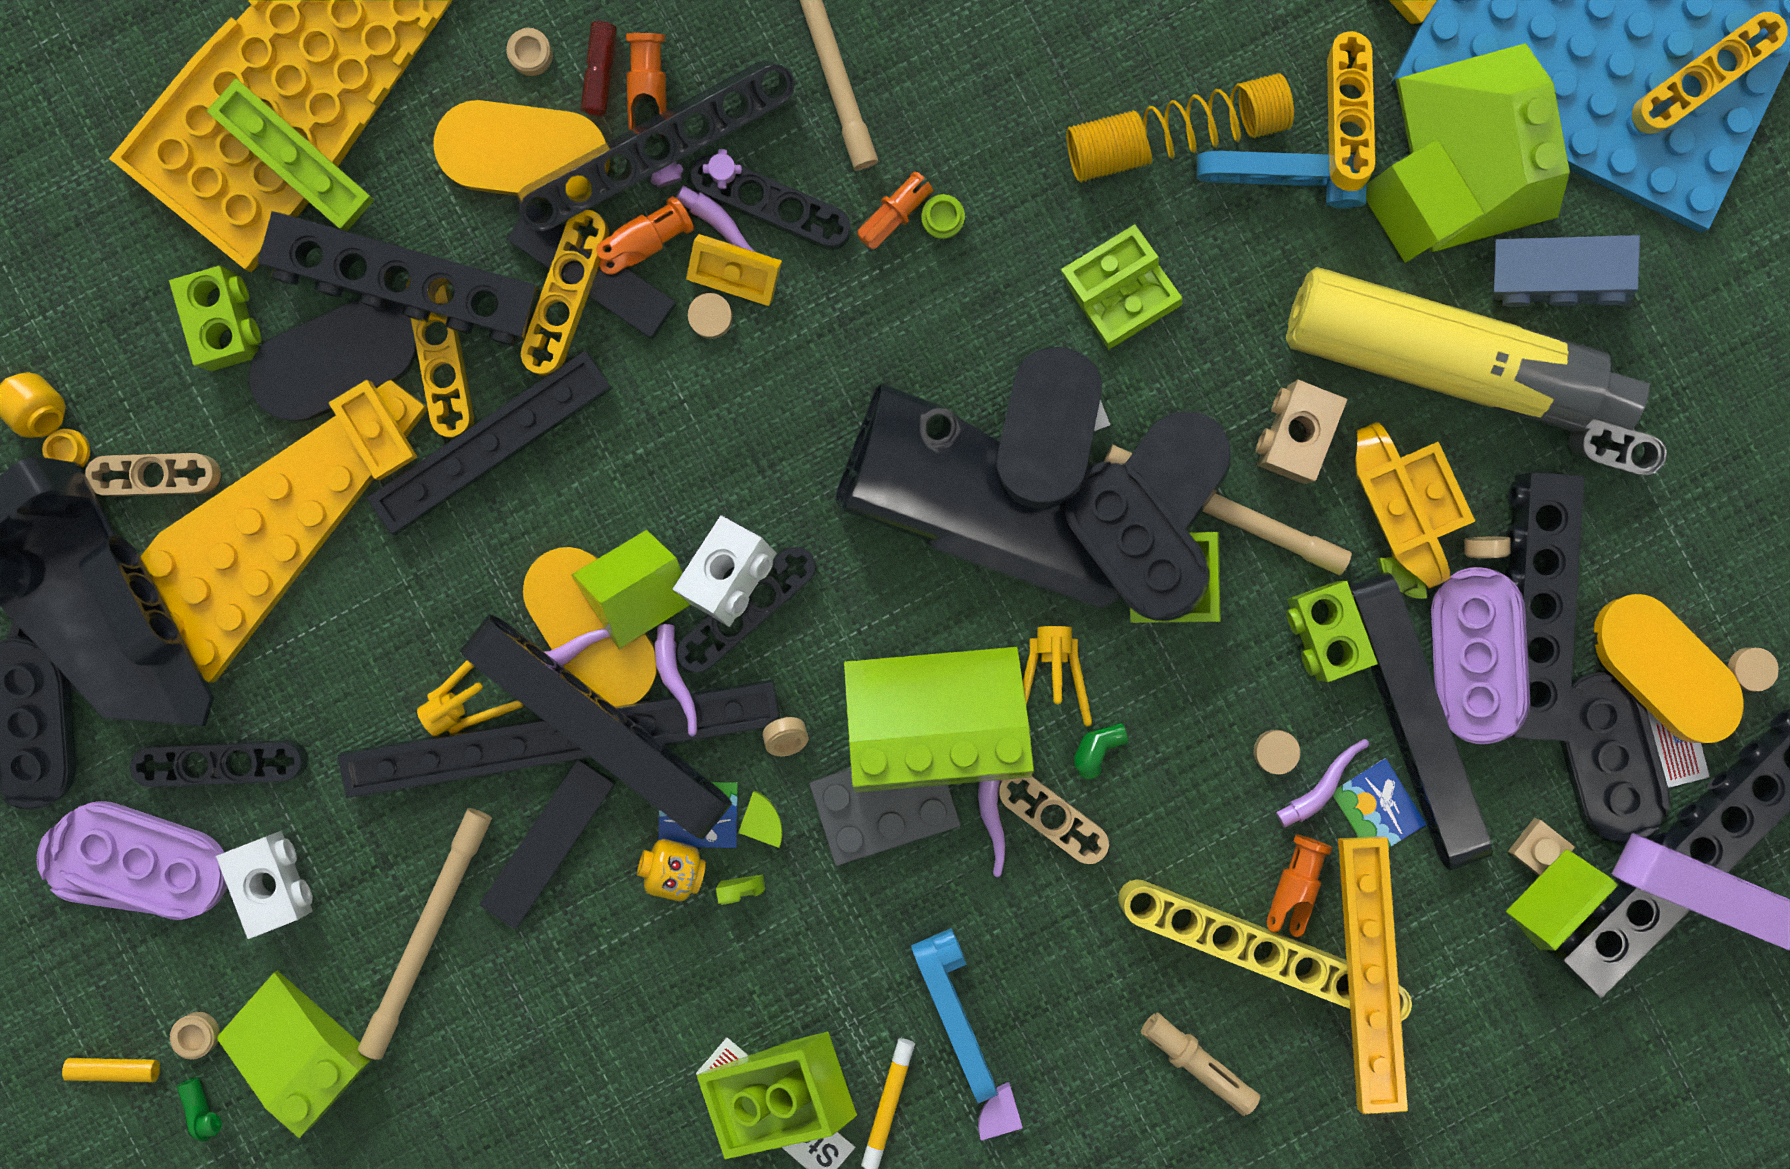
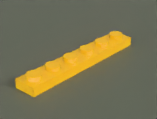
[1338,836,1408,1114]

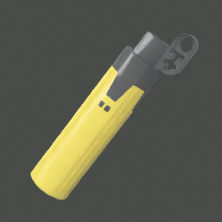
[1286,267,1667,475]

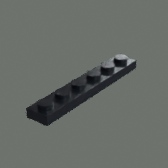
[367,350,613,535]

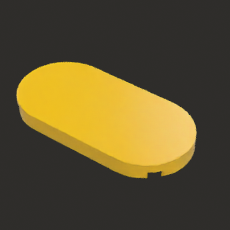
[434,100,610,200]
[523,547,657,707]
[1594,594,1744,744]

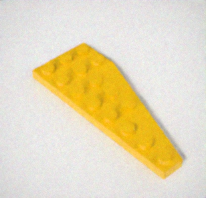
[141,380,428,683]

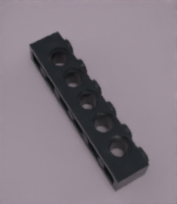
[257,211,541,346]
[1504,472,1584,741]

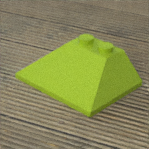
[1396,43,1570,252]

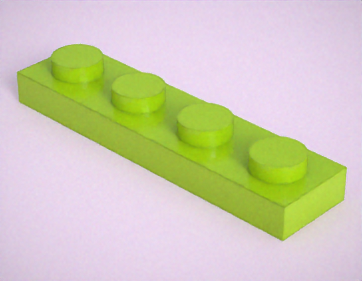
[206,78,375,232]

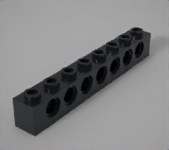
[1547,709,1790,998]

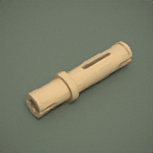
[1141,1013,1260,1116]

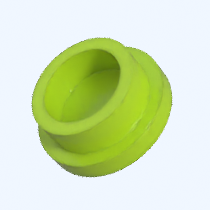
[921,194,965,239]

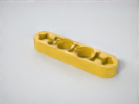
[1632,12,1788,134]
[1327,31,1375,191]
[521,209,609,376]
[406,277,474,439]

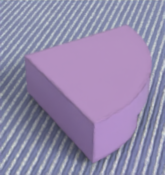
[978,1082,1023,1141]

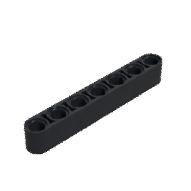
[516,60,795,231]
[1349,572,1493,871]
[460,614,732,839]

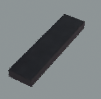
[507,203,677,340]
[479,759,616,929]

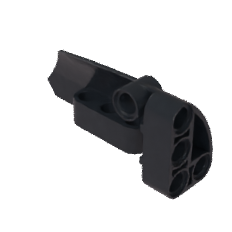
[835,383,1122,608]
[0,457,214,726]

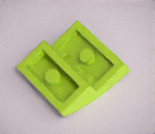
[1061,224,1183,350]

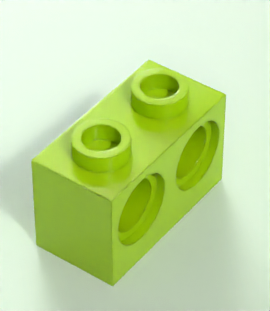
[169,266,261,371]
[1286,581,1378,682]

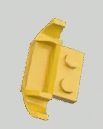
[1355,422,1475,589]

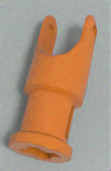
[626,33,667,137]
[596,196,694,275]
[1267,834,1333,937]

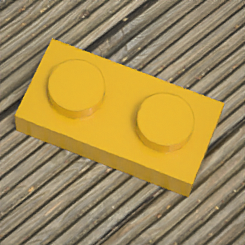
[686,234,782,306]
[329,380,418,480]

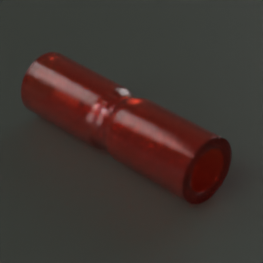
[580,21,617,116]

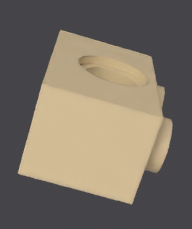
[1255,380,1347,484]

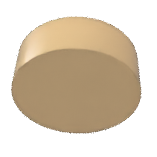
[506,28,553,76]
[688,293,733,339]
[1464,537,1511,558]
[1728,647,1779,691]
[762,717,809,756]
[1253,730,1300,774]
[170,1012,220,1059]

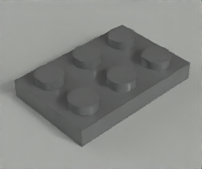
[809,768,960,866]

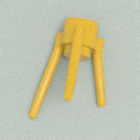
[1023,626,1092,726]
[417,660,524,737]

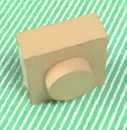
[1508,818,1575,876]

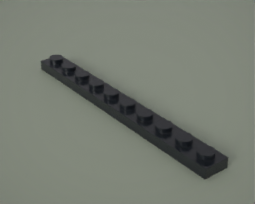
[337,679,781,798]

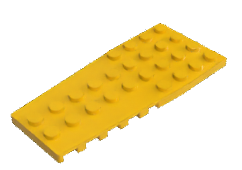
[109,0,453,273]

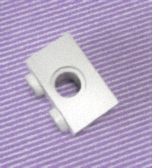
[672,516,777,627]
[216,831,313,939]

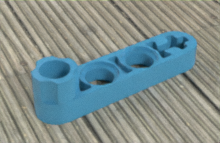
[1196,151,1367,209]
[911,928,999,1104]

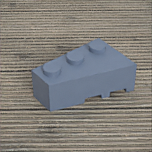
[1493,235,1640,307]

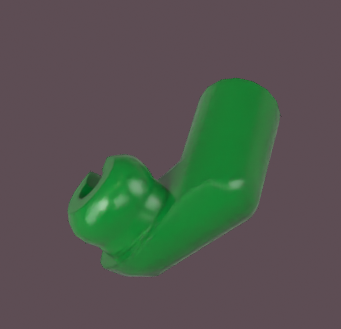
[1074,723,1128,779]
[176,1077,222,1141]

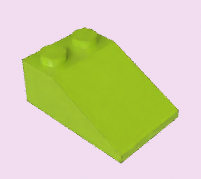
[217,970,372,1138]
[696,1031,857,1159]

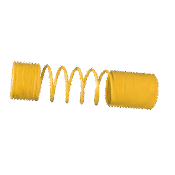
[1066,73,1294,183]

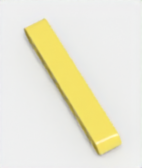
[1118,879,1412,1022]

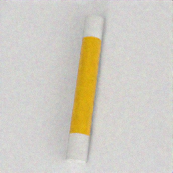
[861,1038,915,1169]

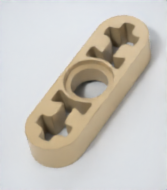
[85,453,221,497]
[999,776,1109,864]

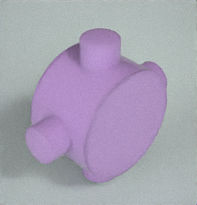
[703,149,742,189]
[651,162,683,188]

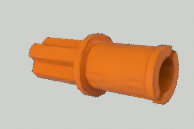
[857,171,934,250]

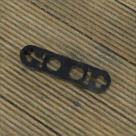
[691,155,851,250]
[677,546,816,672]
[129,740,308,787]

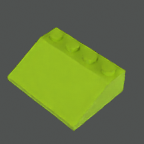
[844,647,1034,793]

